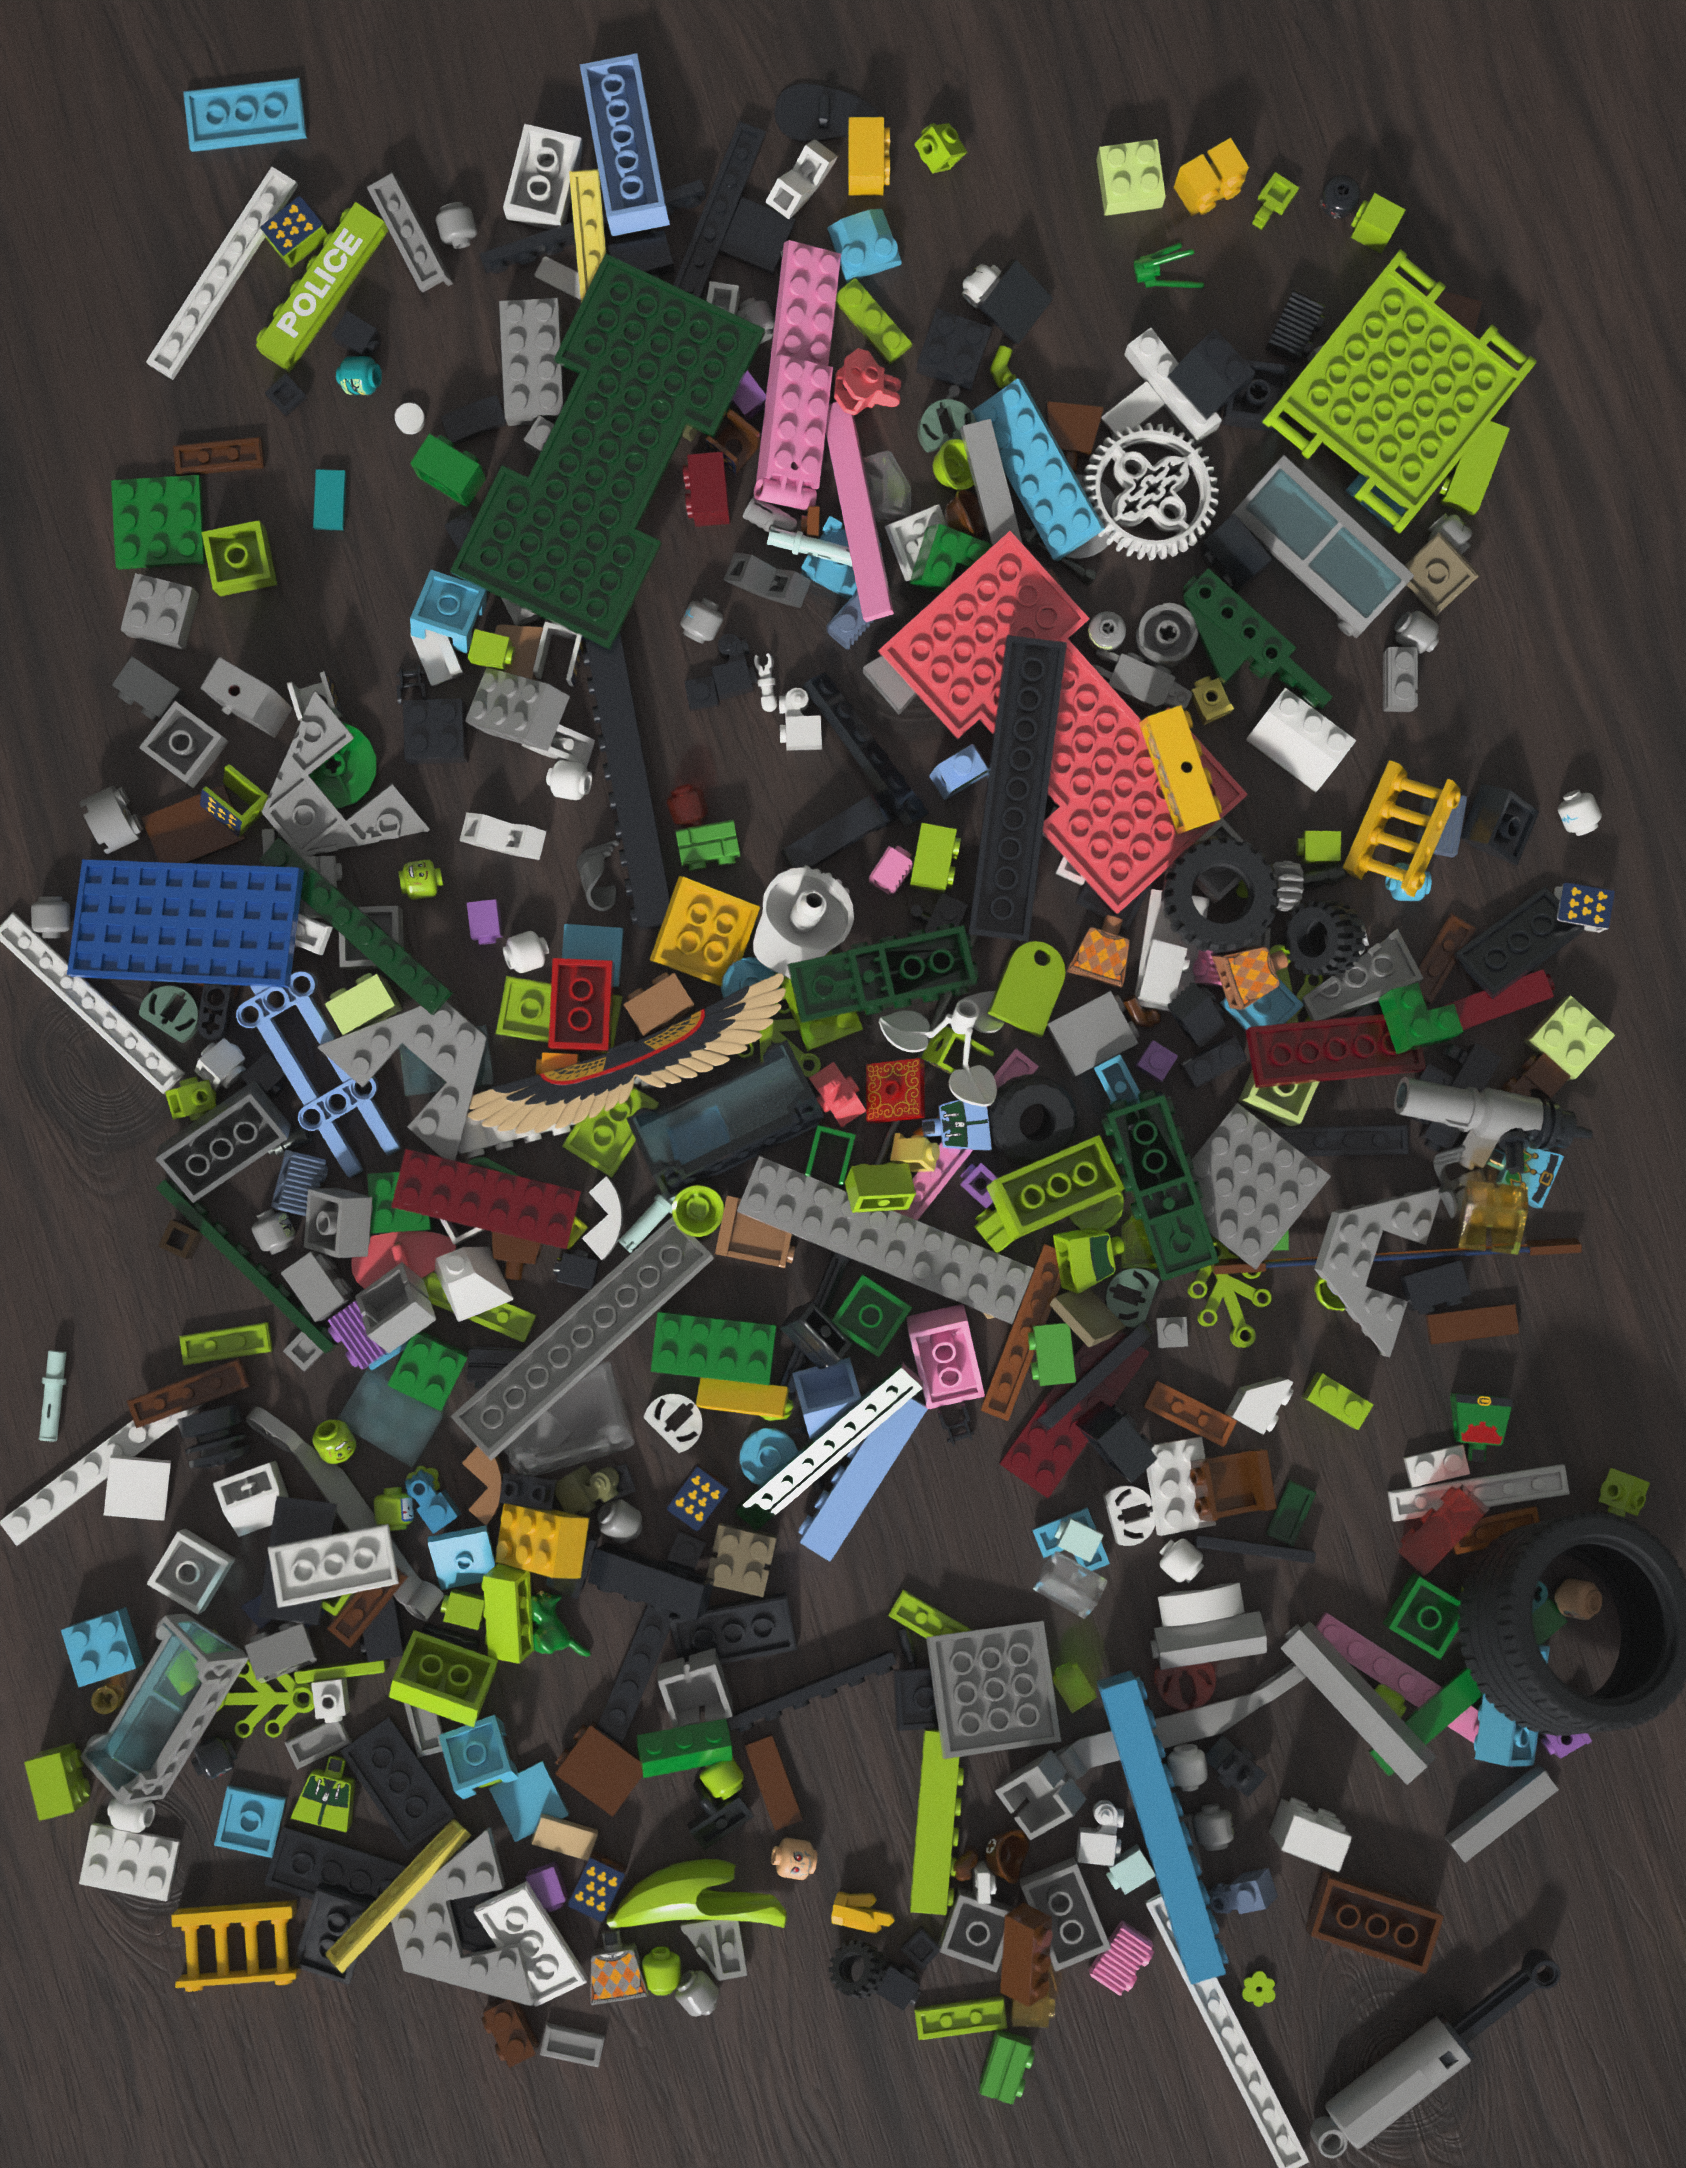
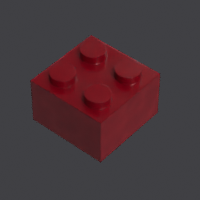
[683,452,730,527]

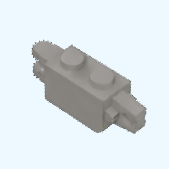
[1092,649,1192,711]

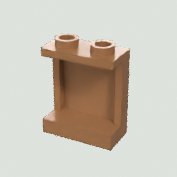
[715,1196,796,1268]

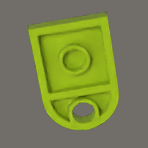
[987,941,1065,1037]

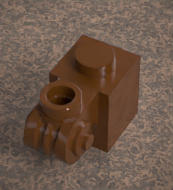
[1501,1053,1571,1099]

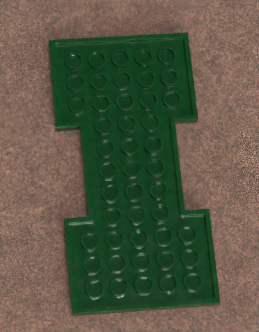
[450,254,766,650]

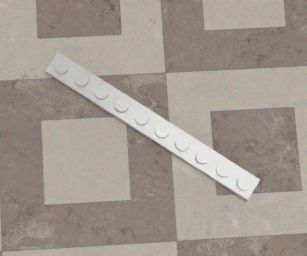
[1145,1893,1309,2168]

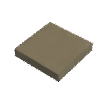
[1404,532,1480,616]
[1050,1288,1126,1347]

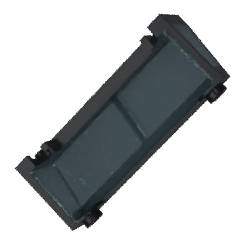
[626,1040,827,1200]

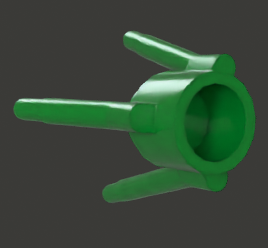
[1133,243,1204,288]

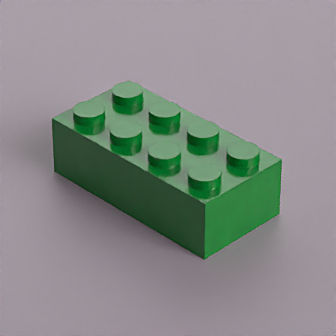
[651,1311,777,1385]

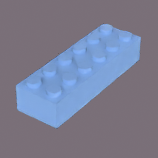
[580,53,670,236]
[798,1397,927,1562]

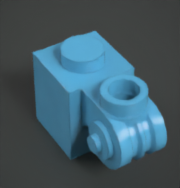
[405,1469,462,1534]

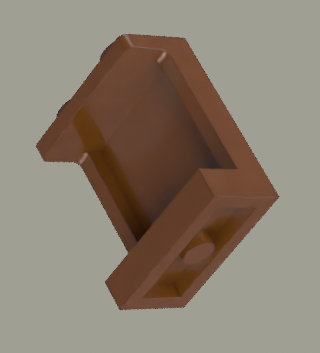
[1190,1449,1277,1521]
[555,1721,643,1817]

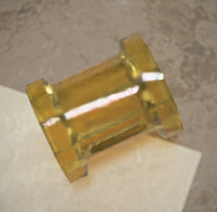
[91,1683,125,1714]

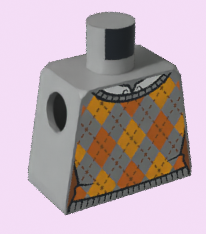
[590,1929,649,2005]

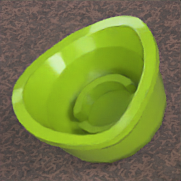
[932,439,974,491]
[672,1185,724,1237]

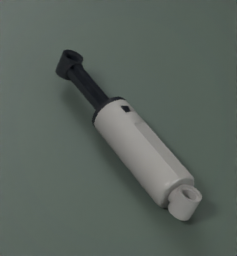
[1310,1949,1561,2158]

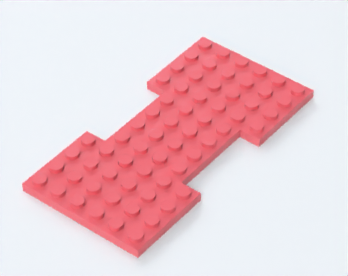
[878,531,1248,914]

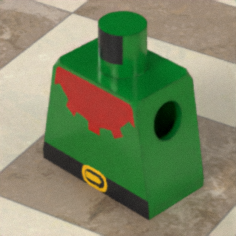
[1450,1393,1513,1462]

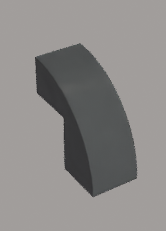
[724,553,811,608]

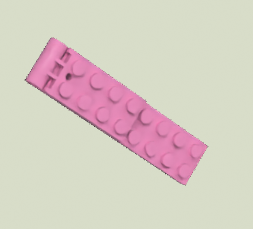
[754,240,841,511]

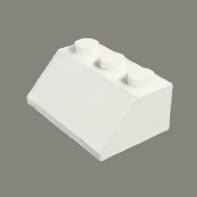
[1246,688,1356,792]

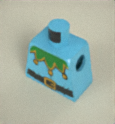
[1486,1147,1564,1208]

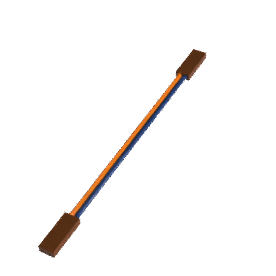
[1211,1238,1582,1275]

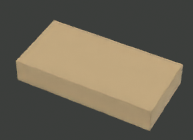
[531,1813,598,1861]

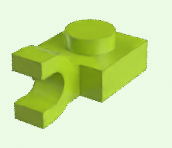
[1252,172,1299,230]

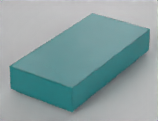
[313,469,347,531]

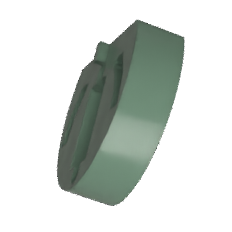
[917,399,976,453]
[139,986,200,1043]
[1105,1268,1159,1328]

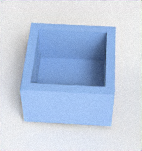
[792,1357,861,1439]

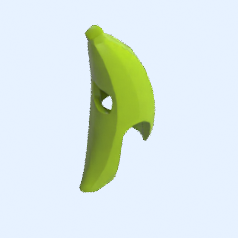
[607,1859,787,1930]

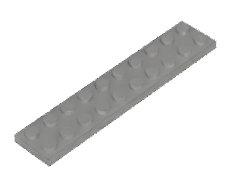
[736,1156,1034,1324]
[451,1216,714,1460]

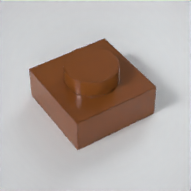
[801,506,820,539]

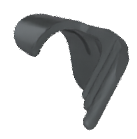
[576,840,620,911]
[1433,1145,1487,1219]

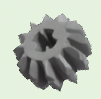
[1272,861,1304,911]

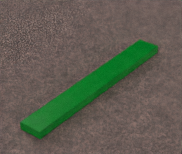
[1368,1598,1568,1776]

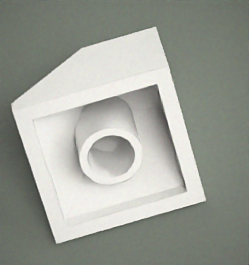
[435,1247,513,1322]

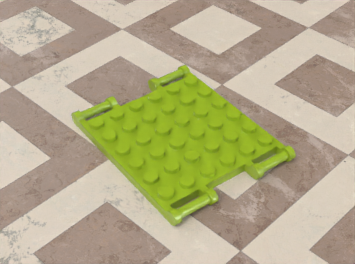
[1262,249,1537,534]

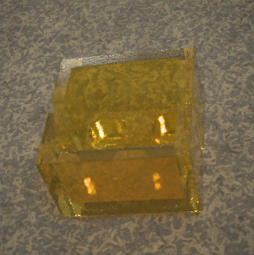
[1458,1180,1528,1255]

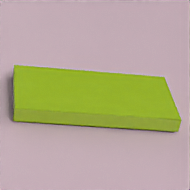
[496,976,623,1053]

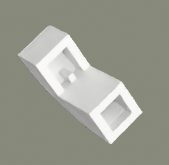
[766,139,838,219]
[459,812,547,860]
[582,1176,624,1260]
[1158,1583,1245,1627]

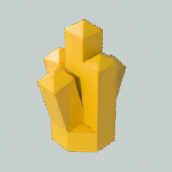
[832,1891,894,1933]

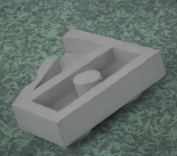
[681,1920,748,1981]

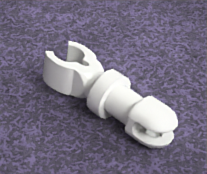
[754,653,777,712]

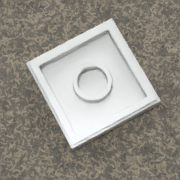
[104,1455,171,1521]

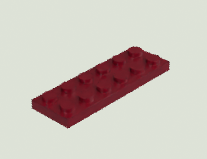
[1246,1014,1426,1088]
[391,1149,581,1249]
[999,1332,1150,1498]

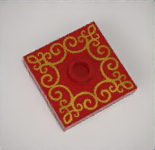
[866,1058,925,1124]

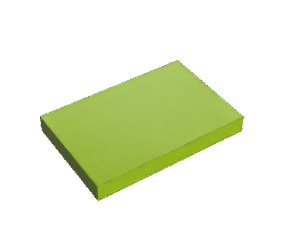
[562,1087,660,1178]

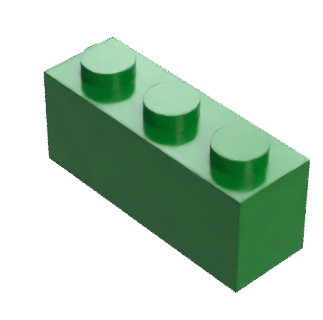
[637,1718,732,1778]

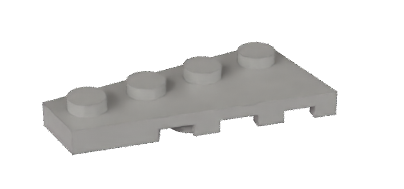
[1302,929,1424,1021]

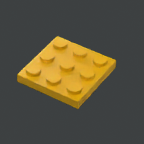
[650,876,760,987]

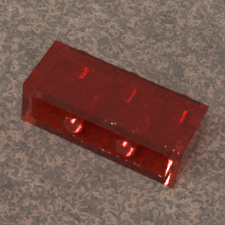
[1398,1485,1490,1577]

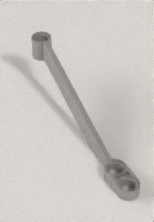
[245,1407,444,1621]
[1054,1662,1307,1782]

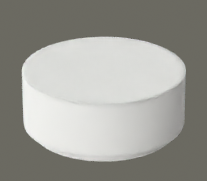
[395,403,425,434]

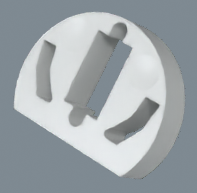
[644,1394,702,1453]
[1103,1485,1155,1546]

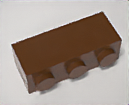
[1000,1902,1053,2007]

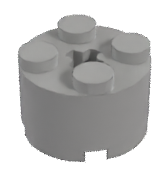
[1135,603,1198,668]
[79,785,144,854]

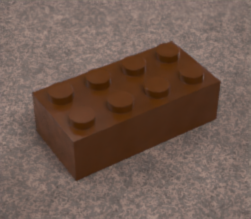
[1305,1871,1444,1974]

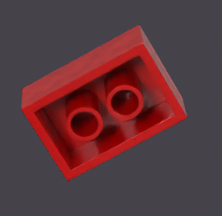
[548,958,615,1052]

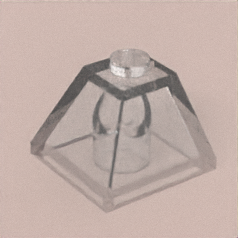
[863,451,911,521]

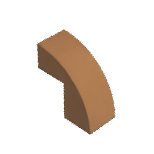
[462,1446,504,1525]

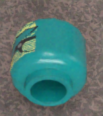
[336,356,382,395]

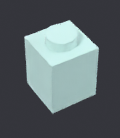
[1054,1517,1104,1562]
[1106,1844,1156,1895]

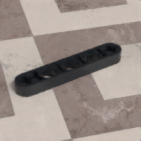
[1037,1320,1154,1431]

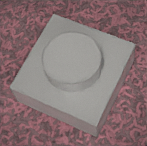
[1156,1316,1188,1348]

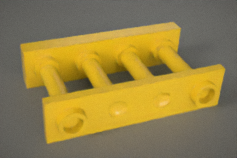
[1342,760,1461,897]
[171,1900,301,1992]

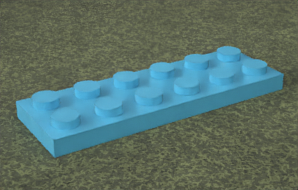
[972,378,1105,561]

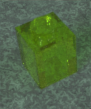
[1052,1662,1097,1713]

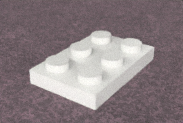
[1146,1436,1216,1536]
[79,1823,181,1901]

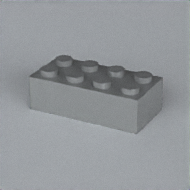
[499,298,566,426]

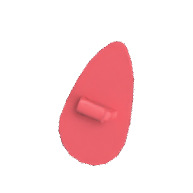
[351,1231,456,1289]

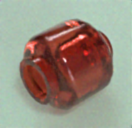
[666,783,709,828]

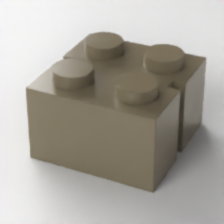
[706,1522,777,1597]

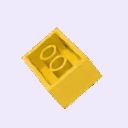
[495,1503,589,1579]

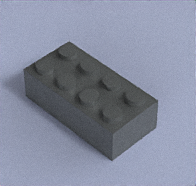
[155,1081,291,1203]

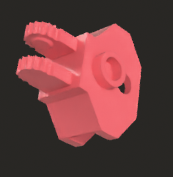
[834,348,901,415]
[809,1062,866,1127]

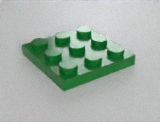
[111,475,206,569]

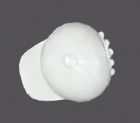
[753,865,854,979]

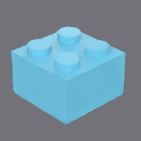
[61,1607,144,1687]

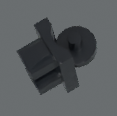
[499,1473,558,1510]

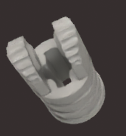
[743,497,798,533]

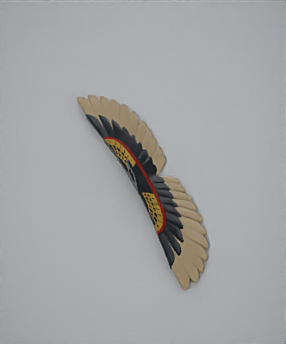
[468,973,786,1134]

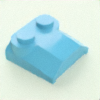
[827,209,901,283]

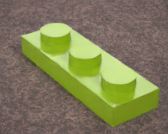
[836,278,912,365]

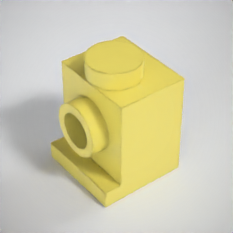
[1190,676,1234,725]
[890,1133,940,1172]

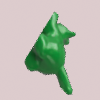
[531,1591,591,1657]

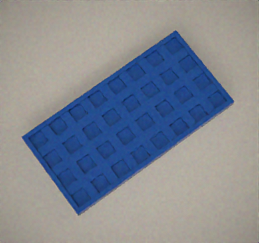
[67,859,304,988]

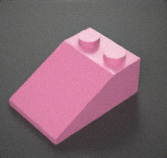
[906,1304,985,1409]

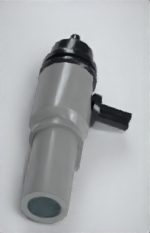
[1394,1077,1593,1175]

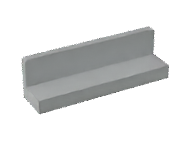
[367,173,453,292]
[1445,1764,1559,1863]

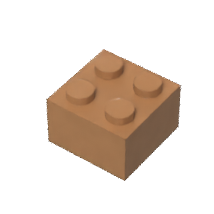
[624,972,696,1038]

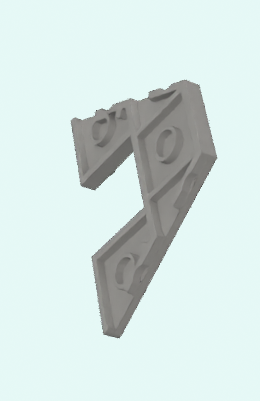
[262,690,430,857]
[317,1001,488,1161]
[1314,1186,1441,1358]
[391,1827,535,2005]

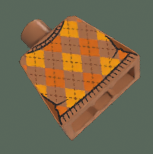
[1067,915,1130,989]
[1212,945,1288,1010]

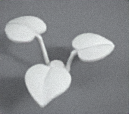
[879,991,1004,1107]

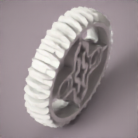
[1082,422,1219,560]

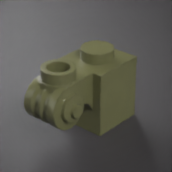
[555,1465,619,1516]

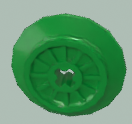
[309,722,377,808]

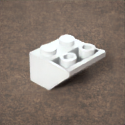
[1225,1377,1294,1435]
[213,1460,289,1537]

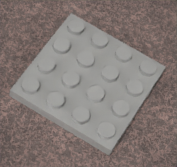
[1190,1103,1331,1270]
[926,1621,1061,1759]

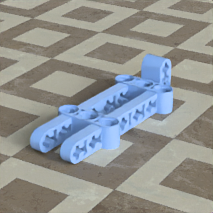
[236,970,401,1178]

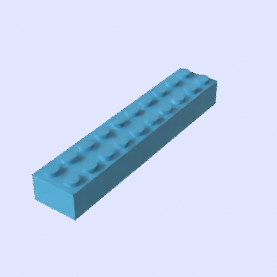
[1097,1670,1228,1985]

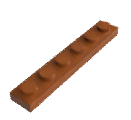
[980,1244,1061,1421]

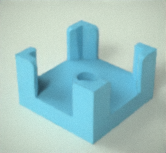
[801,516,881,600]
[410,570,487,654]
[438,1715,519,1799]

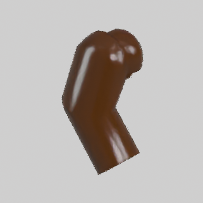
[1123,995,1162,1028]
[953,1845,978,1881]

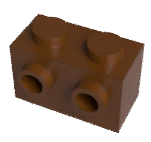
[482,1997,540,2068]

